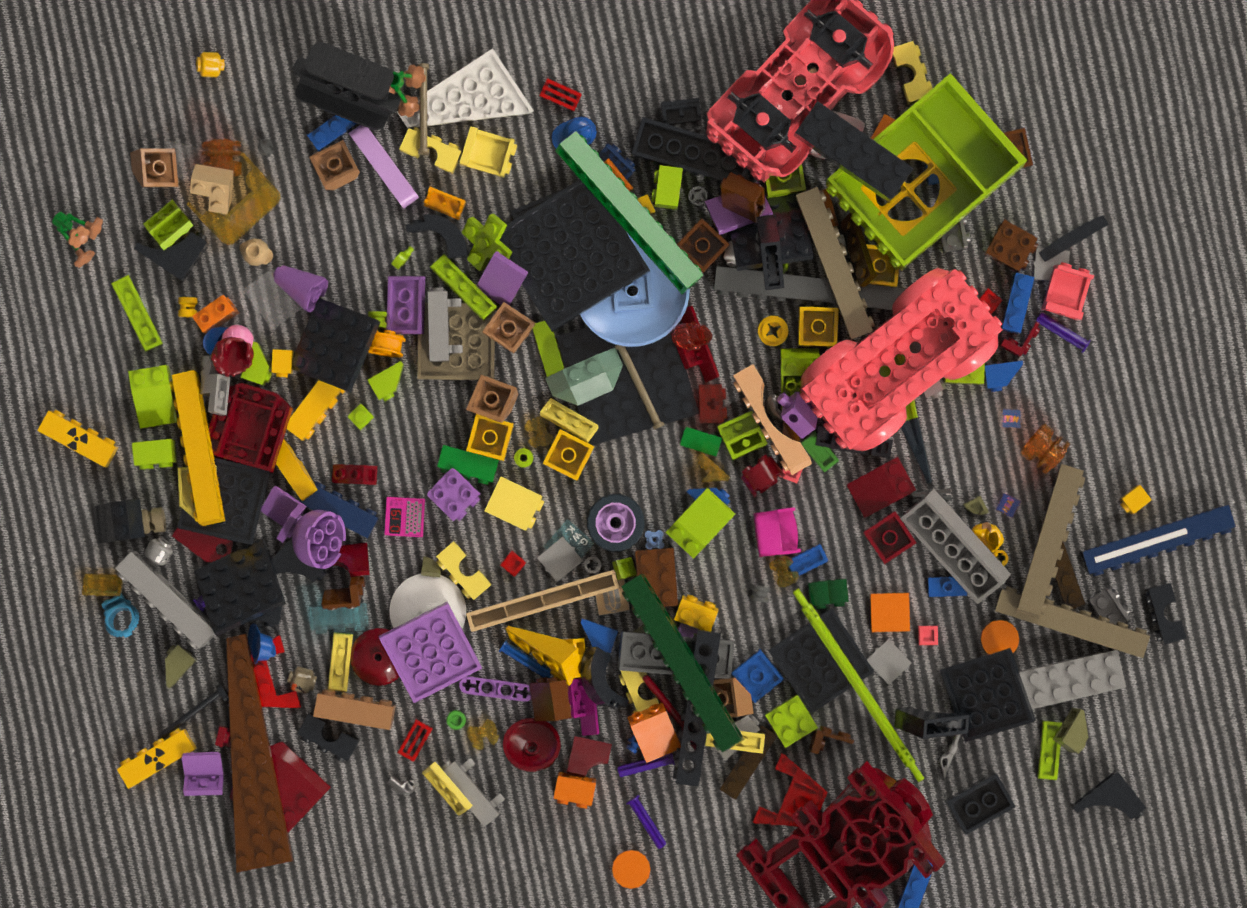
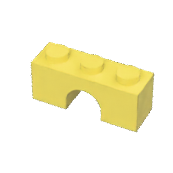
[892,41,932,105]
[399,127,462,174]
[436,541,492,600]
[618,671,659,713]

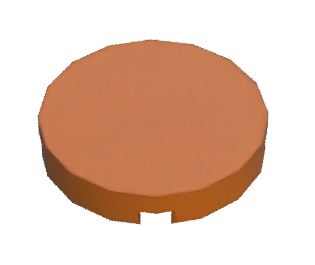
[981,620,1019,654]
[612,850,650,889]

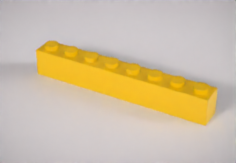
[170,370,225,526]

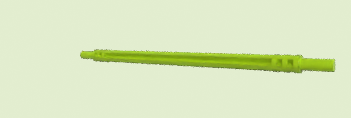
[792,588,924,782]

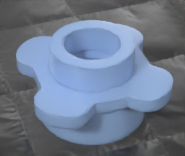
[645,530,664,550]

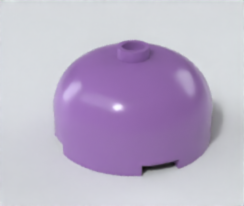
[292,510,346,569]

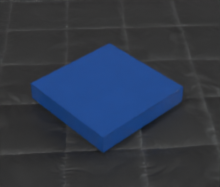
[731,649,784,703]

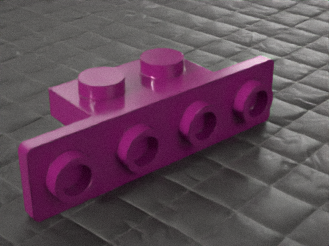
[567,677,599,736]

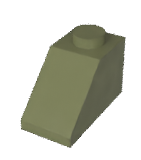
[165,644,197,689]
[1053,707,1088,754]

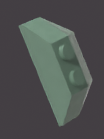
[545,348,623,406]

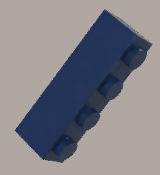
[300,481,379,538]

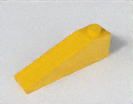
[506,626,581,686]

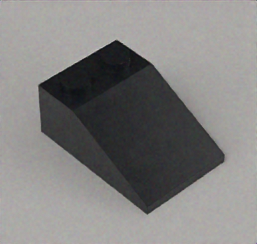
[93,499,145,544]

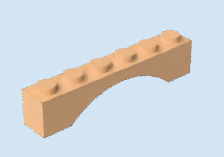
[733,364,812,475]

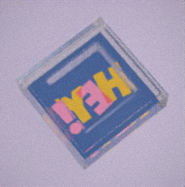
[1001,409,1022,429]

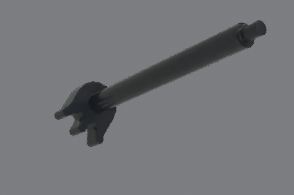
[158,683,229,739]

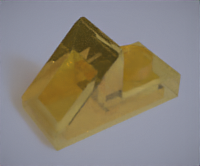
[697,452,730,482]

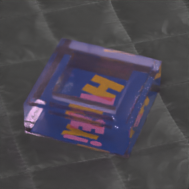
[995,492,1022,518]

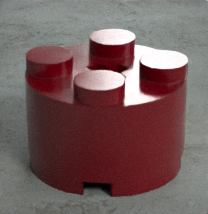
[741,454,785,497]

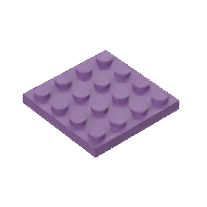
[379,601,482,703]

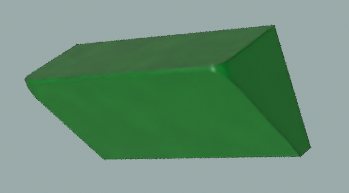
[680,427,722,456]

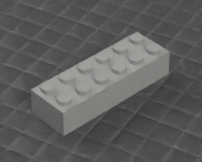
[900,489,1011,604]
[115,551,215,648]
[1019,649,1126,709]

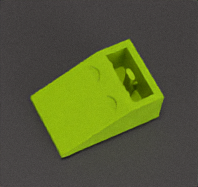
[780,348,820,411]

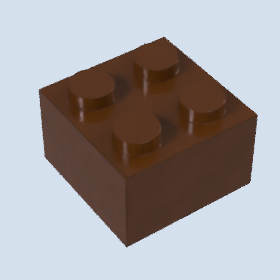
[677,218,730,274]

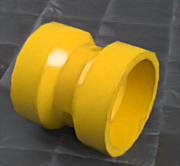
[178,297,198,317]

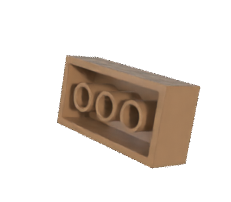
[313,689,396,730]

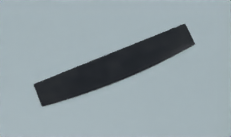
[1039,215,1109,262]

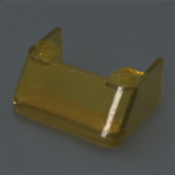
[186,153,281,245]

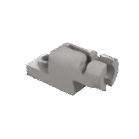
[200,356,230,416]

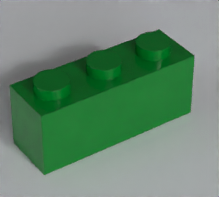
[437,445,499,485]

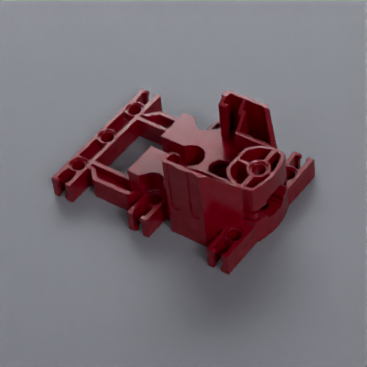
[736,761,946,908]

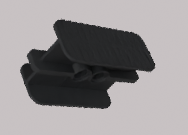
[292,42,401,130]

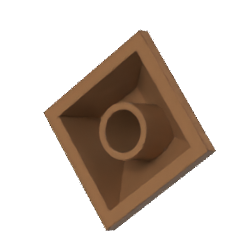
[130,148,178,187]
[466,375,519,423]
[713,678,754,717]

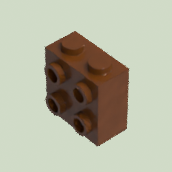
[720,172,765,223]
[984,219,1038,273]
[529,677,571,721]

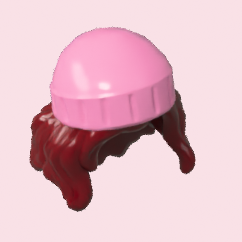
[210,325,254,377]

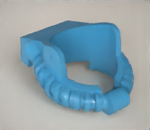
[101,593,139,638]

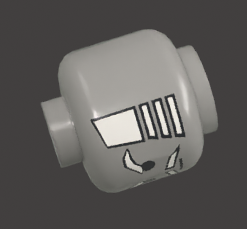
[144,537,173,567]

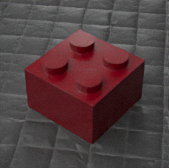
[862,511,916,564]

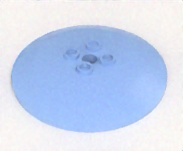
[581,232,690,347]

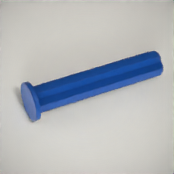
[498,639,551,678]

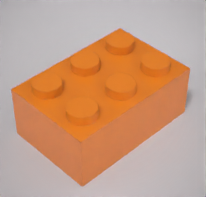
[553,772,596,809]

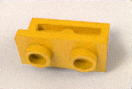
[674,594,718,631]

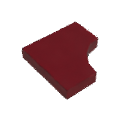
[332,542,370,577]
[567,736,612,778]

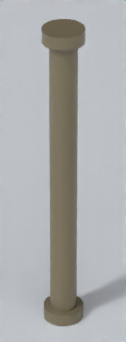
[417,63,430,155]
[615,345,664,430]

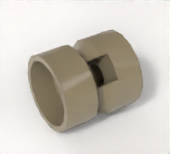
[141,507,166,534]

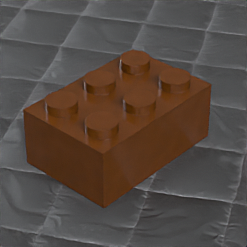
[635,548,678,607]

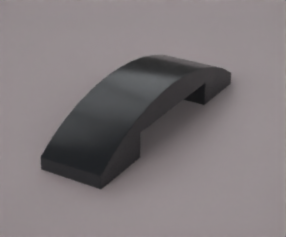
[815,426,893,459]

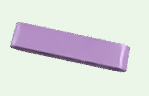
[349,125,419,209]

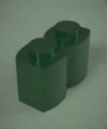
[808,578,849,609]

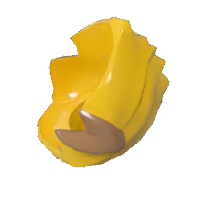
[971,522,1004,553]

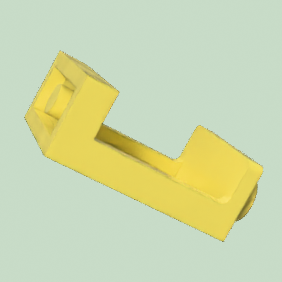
[460,126,517,178]
[485,477,544,531]

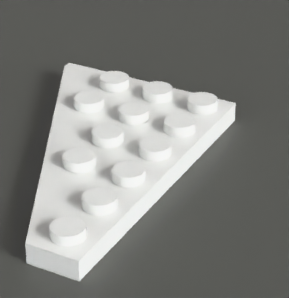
[397,48,534,128]

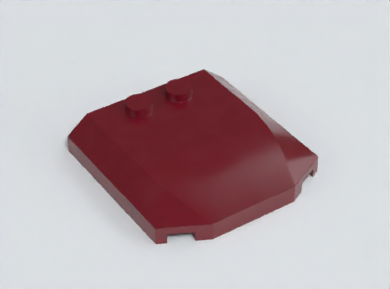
[209,383,293,472]
[229,741,331,833]

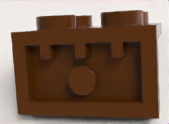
[809,726,854,754]

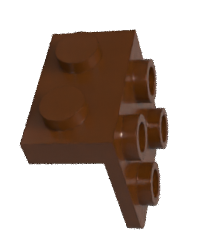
[321,576,365,610]

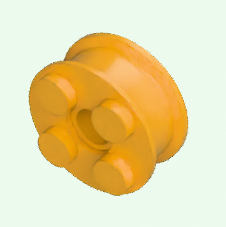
[368,330,406,358]

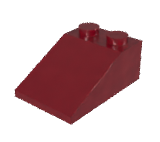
[846,457,916,518]

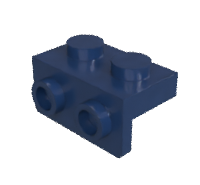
[599,143,635,180]

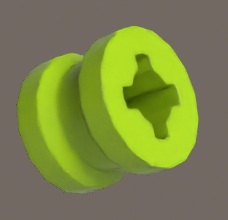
[368,311,387,328]

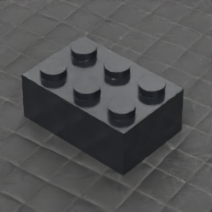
[945,772,1016,835]

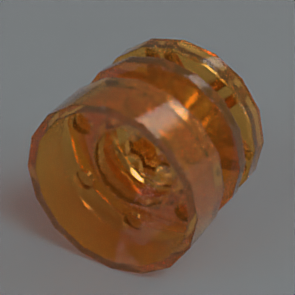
[201,139,242,177]
[1020,423,1070,474]

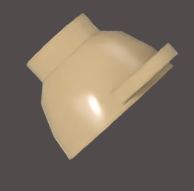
[239,238,273,266]

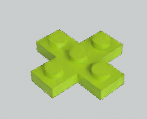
[461,214,512,271]

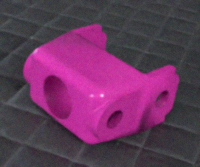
[753,507,801,557]

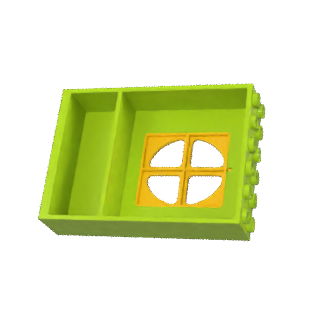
[826,73,1027,271]

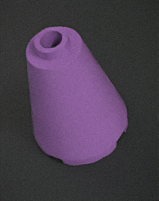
[273,265,328,312]

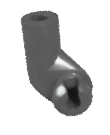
[766,394,783,423]
[387,776,416,794]

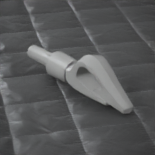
[939,734,961,778]

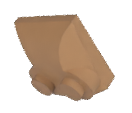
[309,140,360,190]
[482,302,535,354]

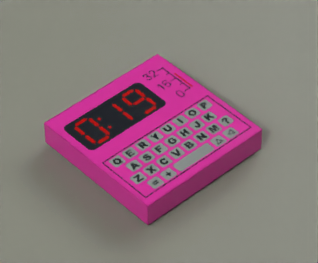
[385,497,425,537]

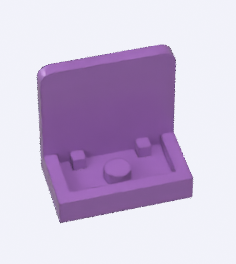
[427,468,481,521]
[261,486,307,543]
[182,752,224,796]

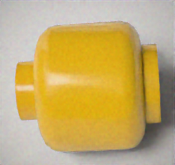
[196,52,225,77]

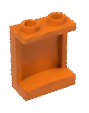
[192,295,239,333]
[628,703,681,763]

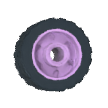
[587,494,645,552]

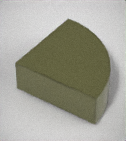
[963,496,989,515]
[421,556,441,578]

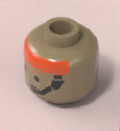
[287,666,317,694]

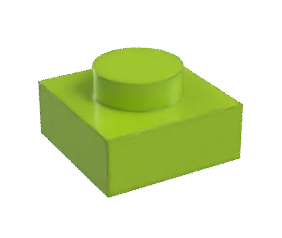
[347,404,375,430]
[612,557,637,581]

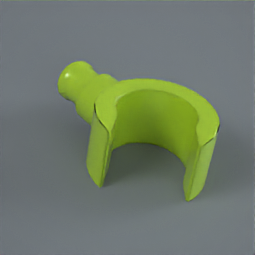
[391,246,414,270]

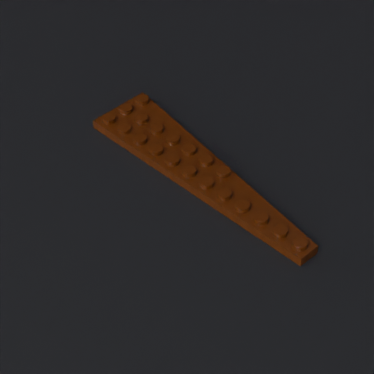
[226,634,293,873]

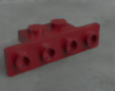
[672,306,720,382]

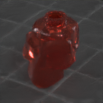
[672,321,713,351]

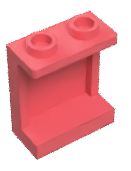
[1042,262,1094,320]

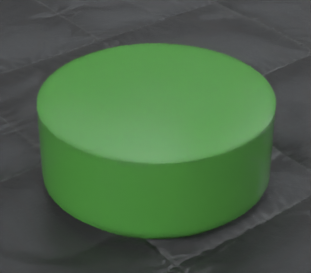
[446,710,466,730]

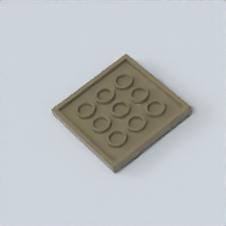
[417,303,496,380]

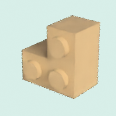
[190,164,234,214]

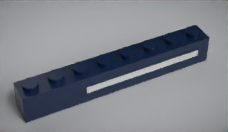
[1080,505,1236,577]

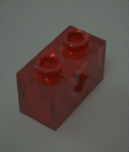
[698,384,727,424]

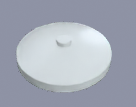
[390,574,467,628]

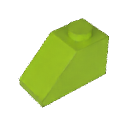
[241,341,272,386]
[368,361,404,402]

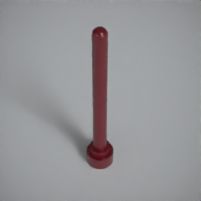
[642,675,706,750]

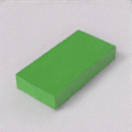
[801,431,839,473]

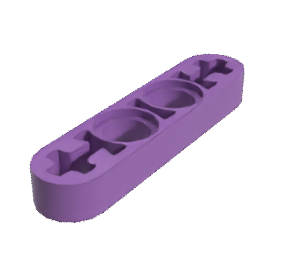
[459,676,531,701]

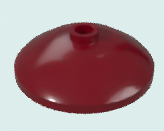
[350,628,400,686]
[503,718,561,772]

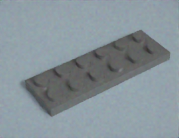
[617,631,734,679]

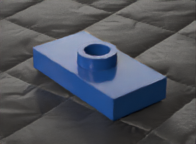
[786,544,828,578]
[928,577,967,597]

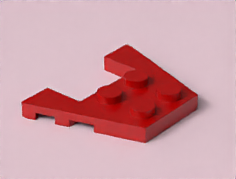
[251,635,301,708]
[753,753,828,827]

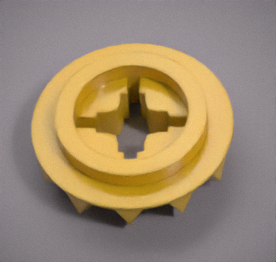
[758,316,789,346]

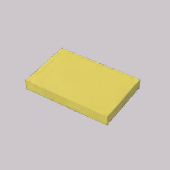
[422,762,473,816]

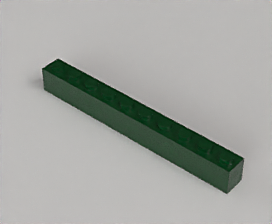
[621,574,745,752]

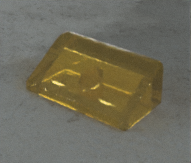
[82,574,123,596]

